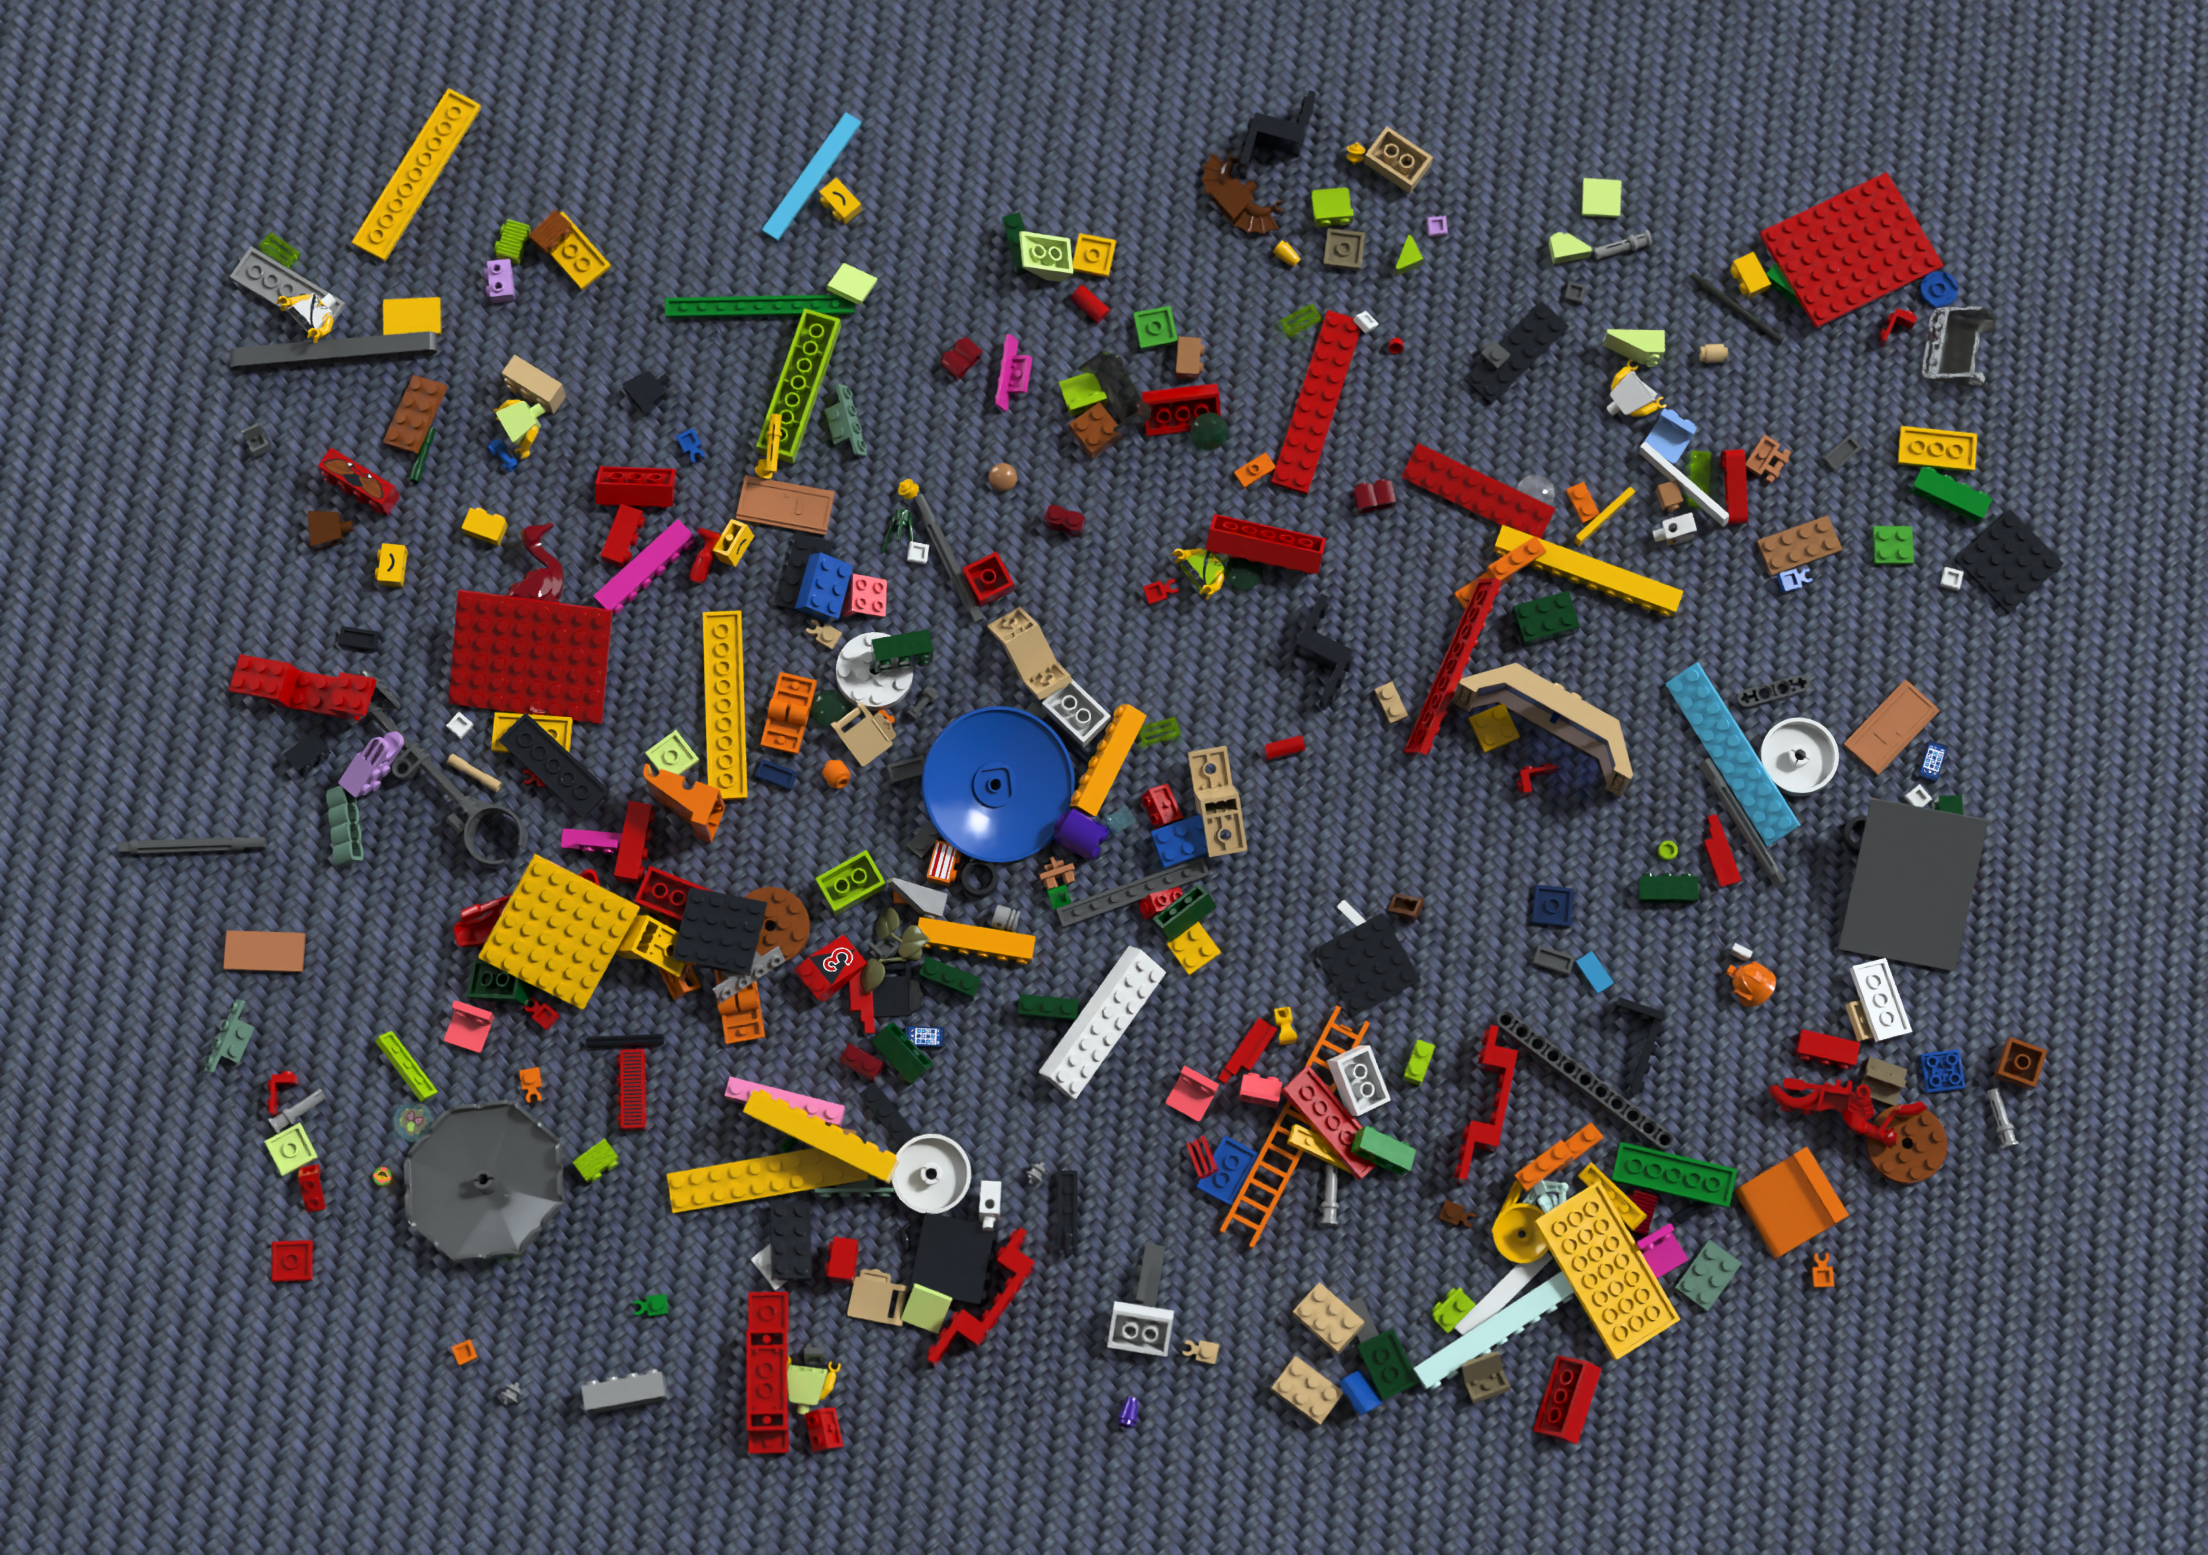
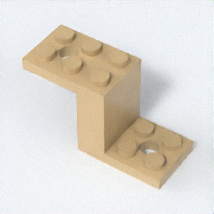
[987,607,1073,700]
[1187,746,1247,857]

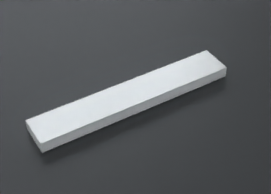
[1639,442,1729,527]
[1454,1252,1552,1336]

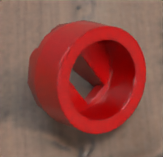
[1388,337,1404,354]

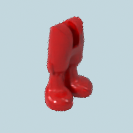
[690,527,721,584]

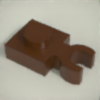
[1439,1200,1476,1228]

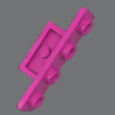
[995,334,1032,411]
[561,829,622,854]

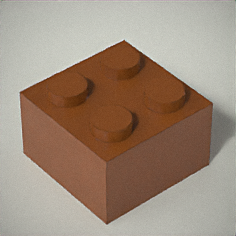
[1069,402,1122,460]
[1993,1037,2047,1091]

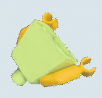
[493,400,545,459]
[787,1356,840,1414]

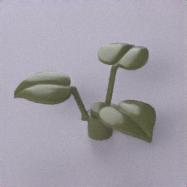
[861,907,930,995]

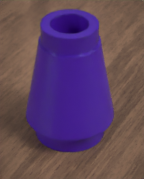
[1117,1397,1138,1428]

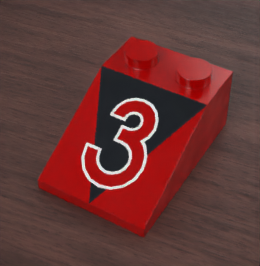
[794,935,868,1003]

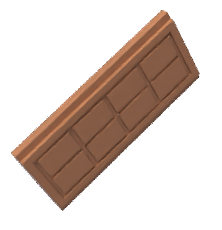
[736,475,835,536]
[1843,680,1940,776]

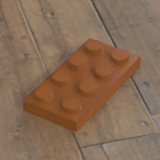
[383,375,448,454]

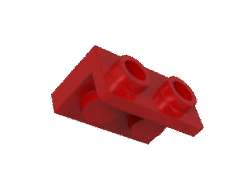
[1141,783,1183,830]
[805,1407,843,1452]

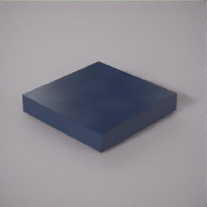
[1531,884,1574,928]

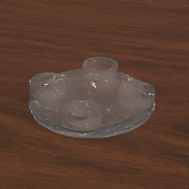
[1517,474,1555,505]

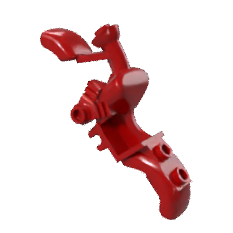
[453,869,600,948]
[1768,1078,1928,1149]

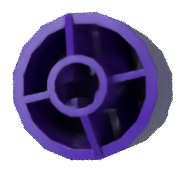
[1054,808,1111,861]

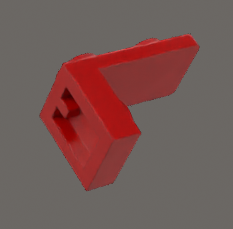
[298,1164,326,1212]

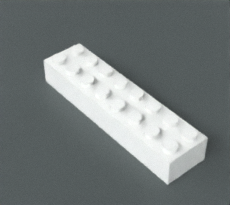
[1038,946,1166,1099]

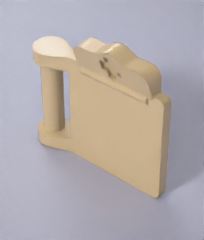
[830,701,896,767]
[848,1269,910,1326]

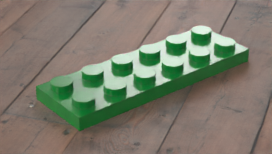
[1612,1142,1737,1209]

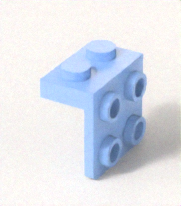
[1644,408,1697,464]

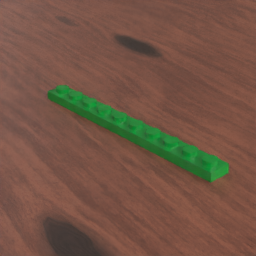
[665,295,855,318]

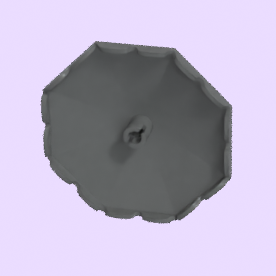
[404,1100,564,1263]

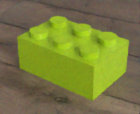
[815,850,887,916]

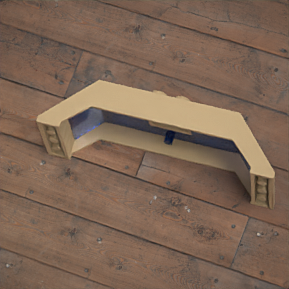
[1452,663,1633,797]

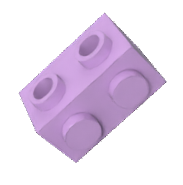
[484,259,515,303]

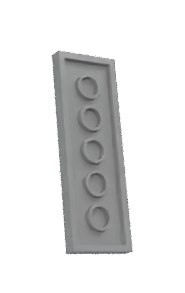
[230,247,346,323]

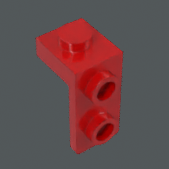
[1878,308,1917,347]
[1517,763,1559,797]
[1138,887,1183,920]
[267,1071,299,1116]

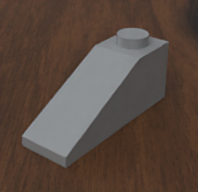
[887,877,948,919]

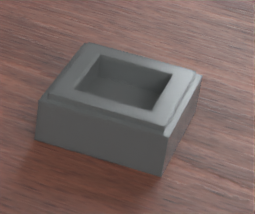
[1564,281,1587,305]

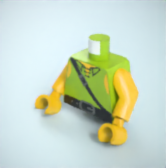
[1171,548,1229,600]

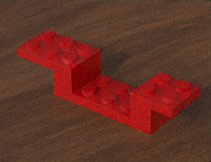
[228,654,377,721]
[1453,1025,1518,1186]
[927,1227,1035,1368]
[747,1292,789,1454]

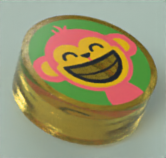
[372,1166,393,1187]

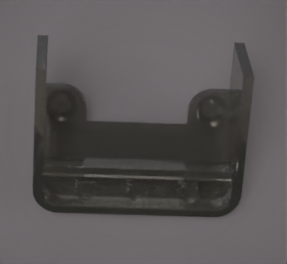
[1078,351,1152,435]

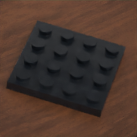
[1955,509,2064,614]
[672,887,768,976]
[1314,913,1421,1018]

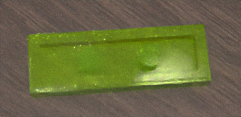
[1688,450,1711,508]

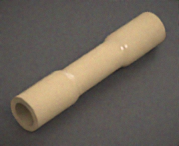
[447,754,502,793]

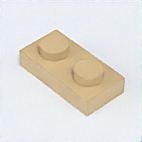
[1374,682,1408,725]
[1845,1000,1874,1042]

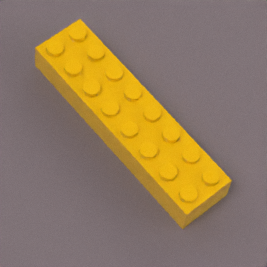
[743,1089,900,1184]

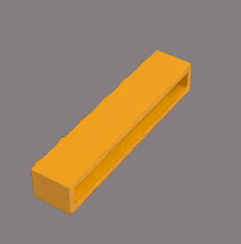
[1069,704,1147,817]
[918,917,1036,965]

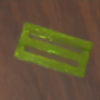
[259,232,301,269]
[1280,303,1322,338]
[1139,717,1181,747]

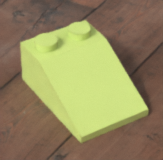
[1019,231,1073,282]
[1603,329,1665,367]

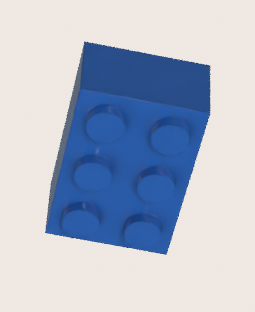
[795,552,853,622]
[1151,814,1209,871]

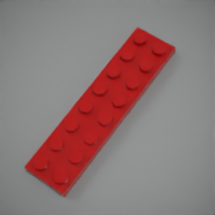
[1401,443,1556,539]

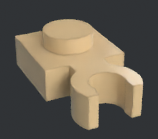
[806,620,842,651]
[1182,1340,1219,1365]

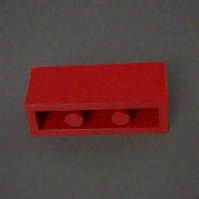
[600,504,645,568]
[1795,1029,1860,1070]

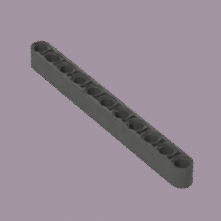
[230,331,437,371]
[1496,1011,1674,1152]

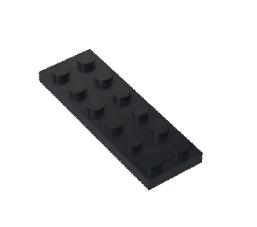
[1464,301,1569,405]
[498,712,610,819]

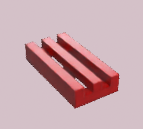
[1186,1135,1219,1180]

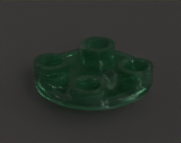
[1190,412,1228,450]
[1225,557,1263,590]
[811,689,850,727]

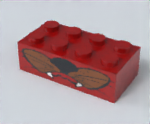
[318,447,400,516]
[634,866,714,924]

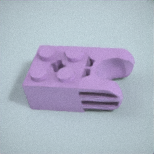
[338,731,404,797]

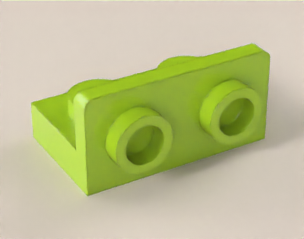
[1431,1287,1476,1334]

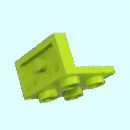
[1059,371,1107,417]

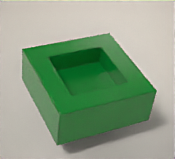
[1047,884,1071,910]

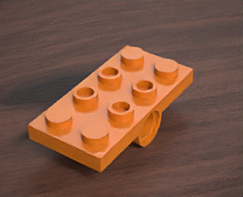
[760,672,817,755]
[714,970,766,1044]

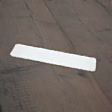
[1337,900,1366,926]

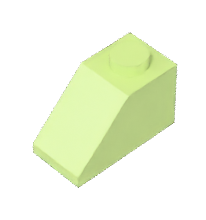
[1548,233,1592,264]

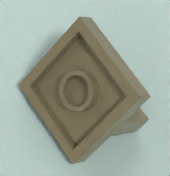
[1860,1057,1908,1107]

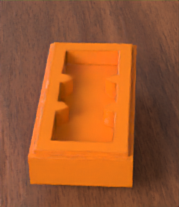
[1234,452,1276,489]

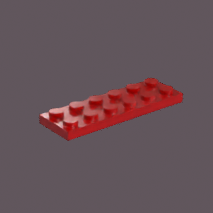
[1281,1065,1376,1181]

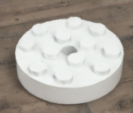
[836,632,913,711]
[1759,718,1839,797]
[892,1134,971,1214]

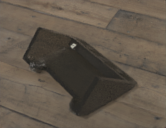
[1922,306,1997,388]

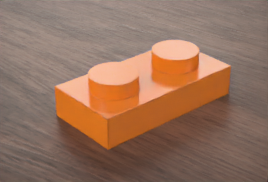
[1566,482,1600,525]

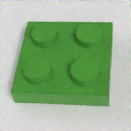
[1133,306,1178,350]
[1873,526,1914,565]

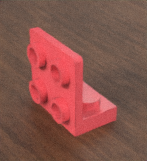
[841,574,887,617]
[444,1000,495,1053]
[1166,1065,1219,1122]

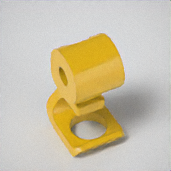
[1274,1006,1297,1045]

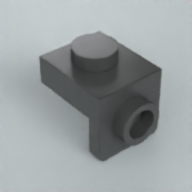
[1480,340,1511,370]
[242,423,272,457]
[868,937,899,965]

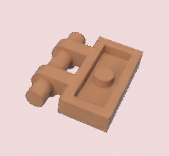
[1746,434,1791,484]

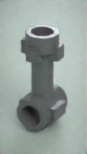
[907,686,939,720]

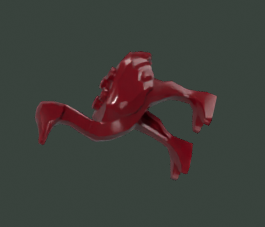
[506,523,564,603]

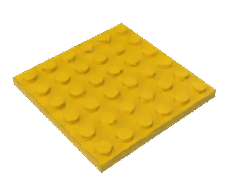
[478,854,640,1010]

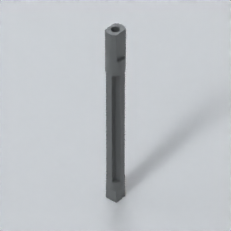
[913,494,984,625]
[1699,758,1787,888]
[118,837,267,854]

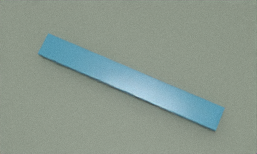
[762,112,862,241]

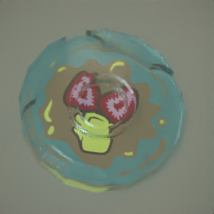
[393,1102,434,1141]

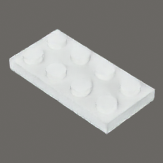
[1849,958,1912,1042]

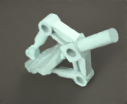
[1523,1159,1569,1213]

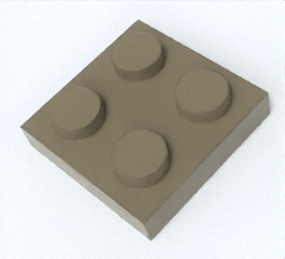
[1323,228,1365,271]

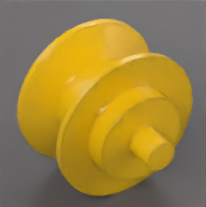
[1346,142,1366,164]
[755,459,773,479]
[898,479,919,500]

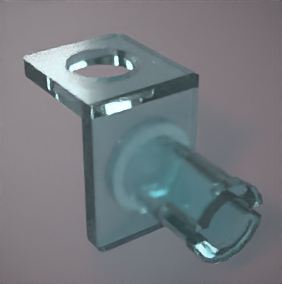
[1104,806,1136,835]

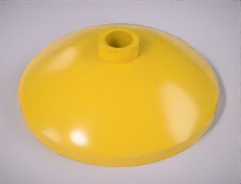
[1493,1203,1549,1263]

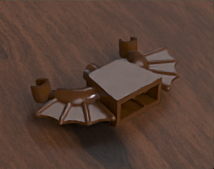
[1201,150,1285,235]

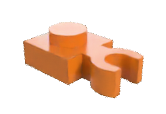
[519,1067,543,1104]
[1811,1253,1834,1288]

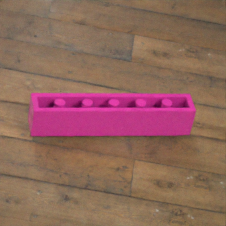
[593,519,695,616]

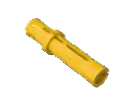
[765,414,782,473]

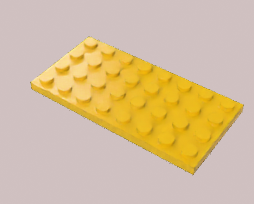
[1533,1181,1680,1360]

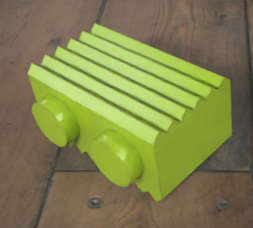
[494,219,531,265]
[1403,1040,1435,1086]
[573,1138,620,1183]

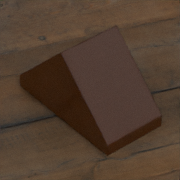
[1388,893,1425,923]

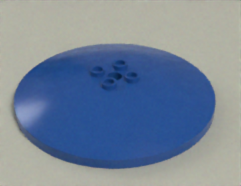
[922,706,1075,862]

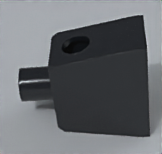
[622,371,671,417]

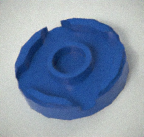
[1920,271,1958,309]

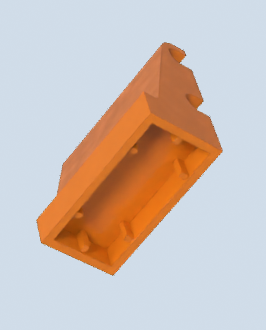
[643,763,725,843]
[1734,1147,1849,1260]

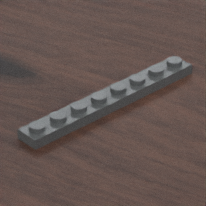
[1056,857,1210,928]

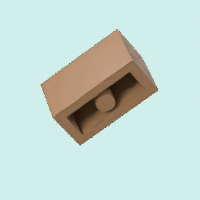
[1176,336,1205,380]

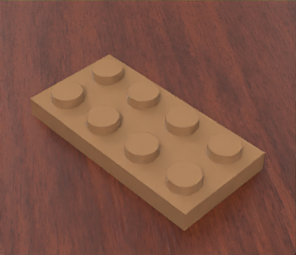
[1756,516,1843,577]

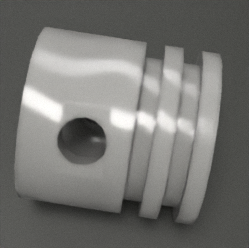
[991,904,1021,933]

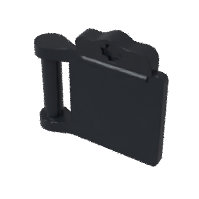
[873,960,923,1017]

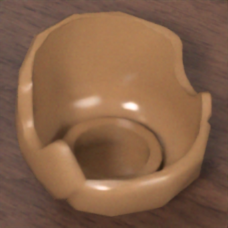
[988,463,1017,492]

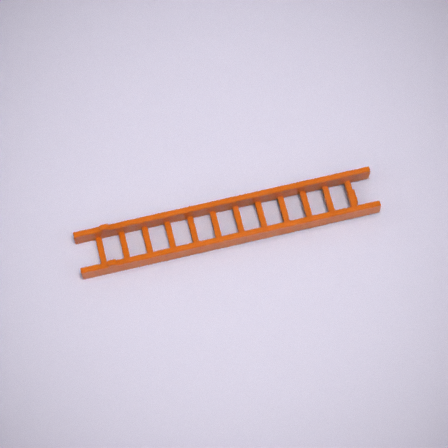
[1219,1006,1370,1250]

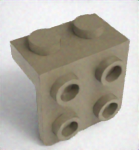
[1462,1351,1511,1404]

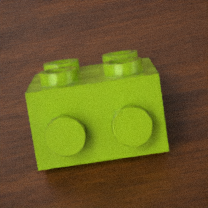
[1312,188,1354,227]

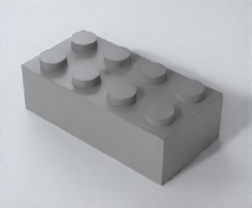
[581,1369,669,1414]

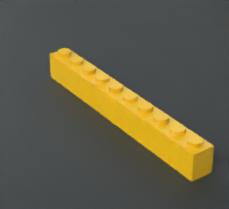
[1493,525,1683,617]

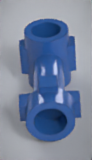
[487,438,518,472]

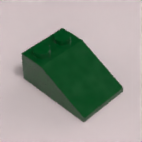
[466,960,532,1006]

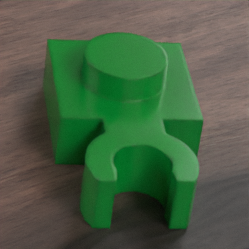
[633,1293,669,1317]

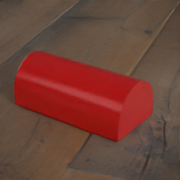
[1070,285,1111,325]
[1264,735,1305,760]

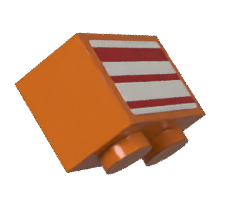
[927,840,962,887]

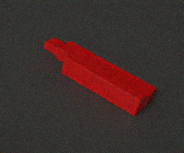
[1703,814,1742,889]
[848,961,875,1034]
[1218,1018,1278,1084]

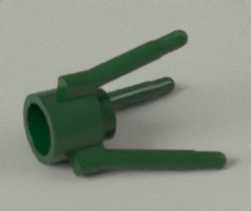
[881,509,914,553]

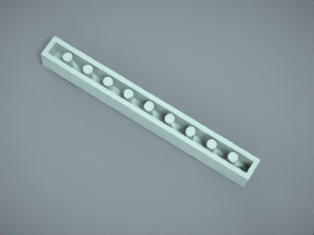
[1413,1271,1574,1390]

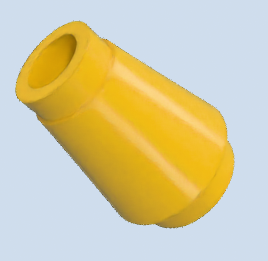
[1272,240,1301,267]

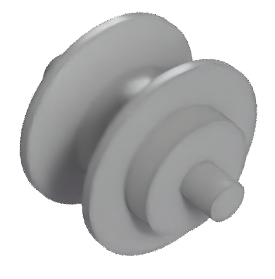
[1026,1162,1047,1184]
[501,1382,523,1405]

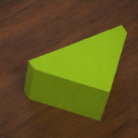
[1394,235,1423,276]

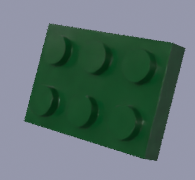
[1356,1328,1419,1400]

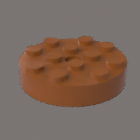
[744,887,811,966]
[1866,1104,1947,1185]

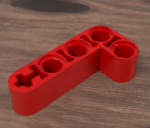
[1720,449,1748,525]

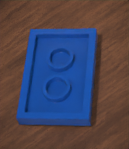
[1196,1135,1259,1206]

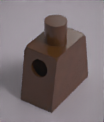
[308,511,354,551]

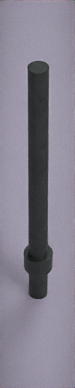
[1689,271,1785,344]

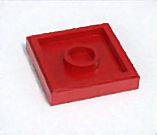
[272,1240,313,1282]

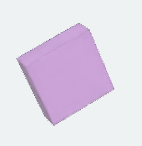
[1427,216,1448,237]

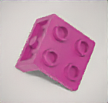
[1636,1223,1688,1279]

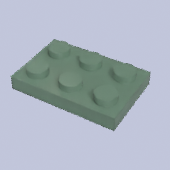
[1675,1240,1742,1312]

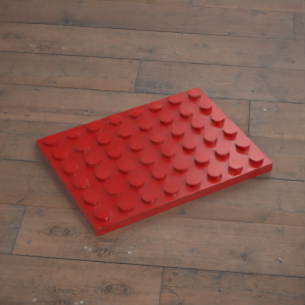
[1759,172,1944,329]
[448,590,613,724]

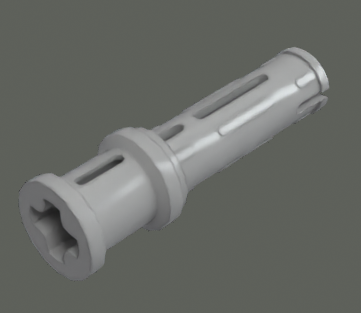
[1594,230,1653,260]
[268,1088,327,1134]
[1987,1088,2019,1150]
[1320,1165,1339,1226]

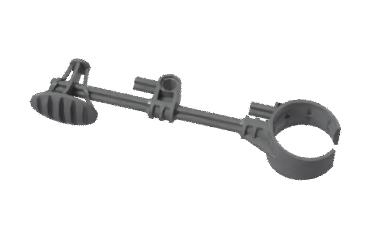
[343,668,528,868]

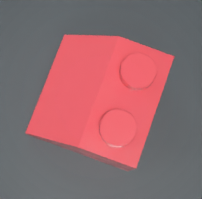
[1239,1073,1283,1108]

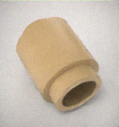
[1699,344,1728,363]

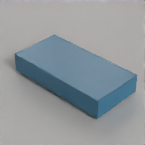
[1575,951,1614,995]

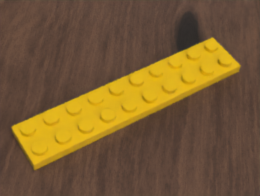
[352,88,481,261]
[703,610,748,800]
[667,1140,869,1213]

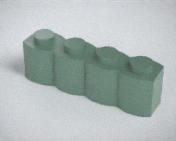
[326,785,364,866]

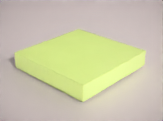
[1582,178,1621,218]
[827,263,877,305]
[645,730,700,775]
[264,1123,318,1177]
[901,1284,952,1334]

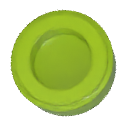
[1658,841,1678,861]

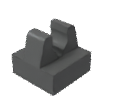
[804,1343,825,1367]

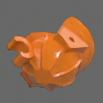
[1725,961,1776,1007]

